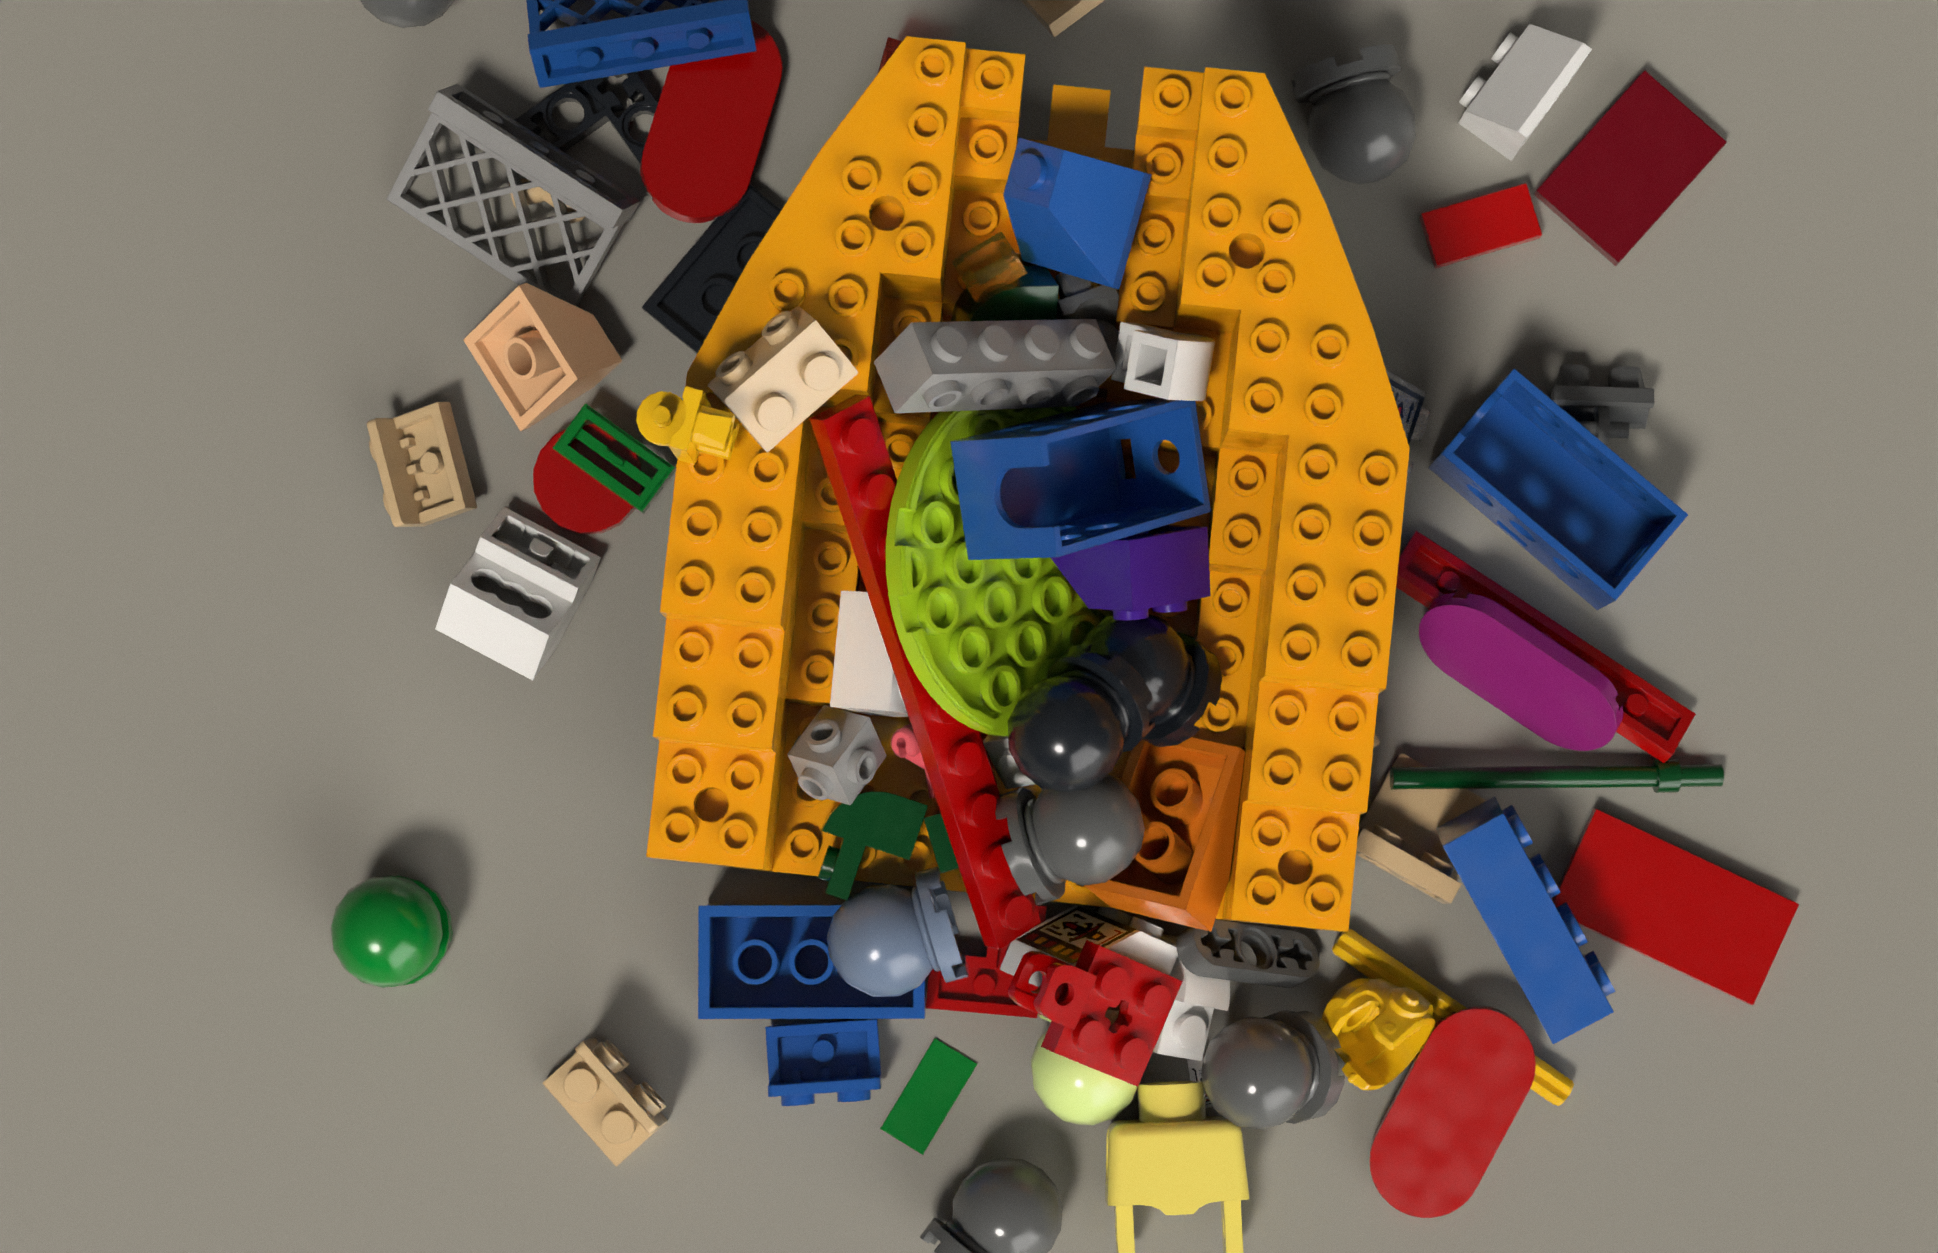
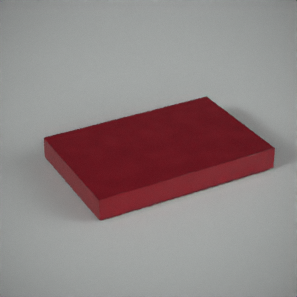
[1534,70,1727,266]

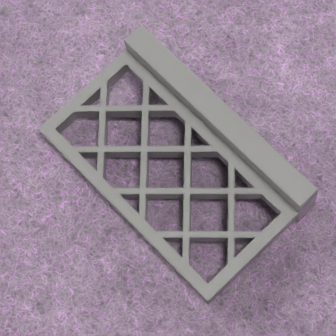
[386,84,640,307]

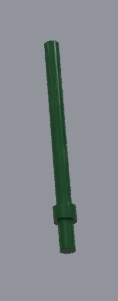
[1390,759,1724,793]

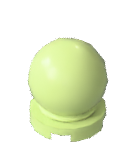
[1031,1004,1138,1125]

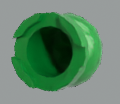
[330,875,453,988]

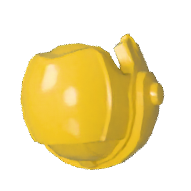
[1322,978,1435,1090]

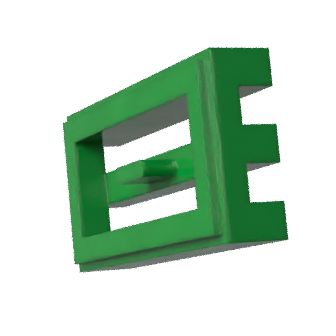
[553,403,676,514]

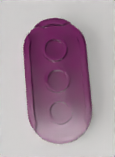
[1419,593,1623,751]

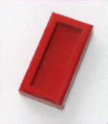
[1419,183,1542,269]

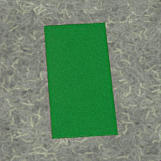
[880,1038,977,1155]

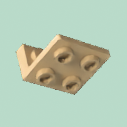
[1356,754,1487,904]
[542,1037,668,1167]

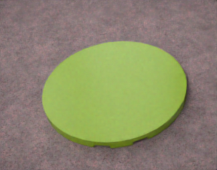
[886,407,1113,737]

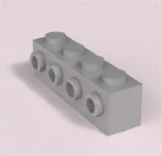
[874,319,1117,413]

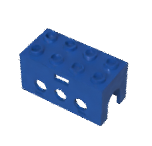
[1428,369,1688,610]
[950,398,1211,560]

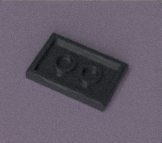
[642,184,781,354]

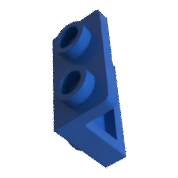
[765,1019,882,1106]

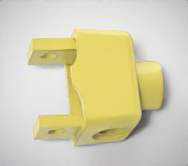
[1105,1081,1250,1253]

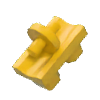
[636,386,740,465]

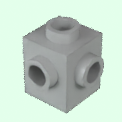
[787,705,887,805]

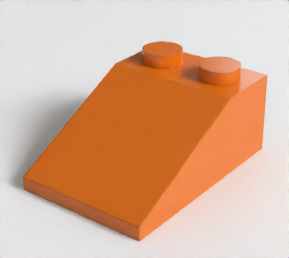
[1084,737,1245,932]

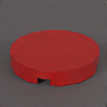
[533,424,643,534]

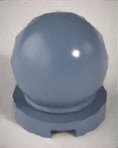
[827,866,969,997]

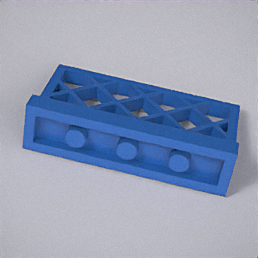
[526,0,757,88]

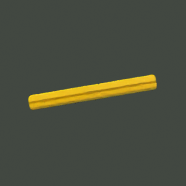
[1332,929,1574,1106]

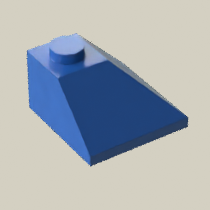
[1003,138,1152,289]

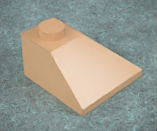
[463,283,622,431]

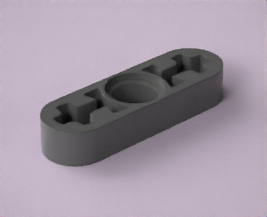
[1176,919,1320,988]

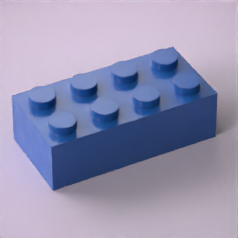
[1436,796,1616,1044]
[698,905,926,1019]

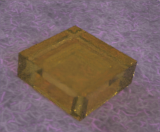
[952,232,1027,303]

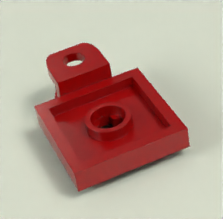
[1008,940,1183,1087]

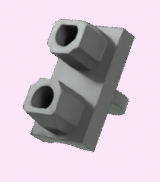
[1055,273,1119,361]
[1550,364,1655,447]

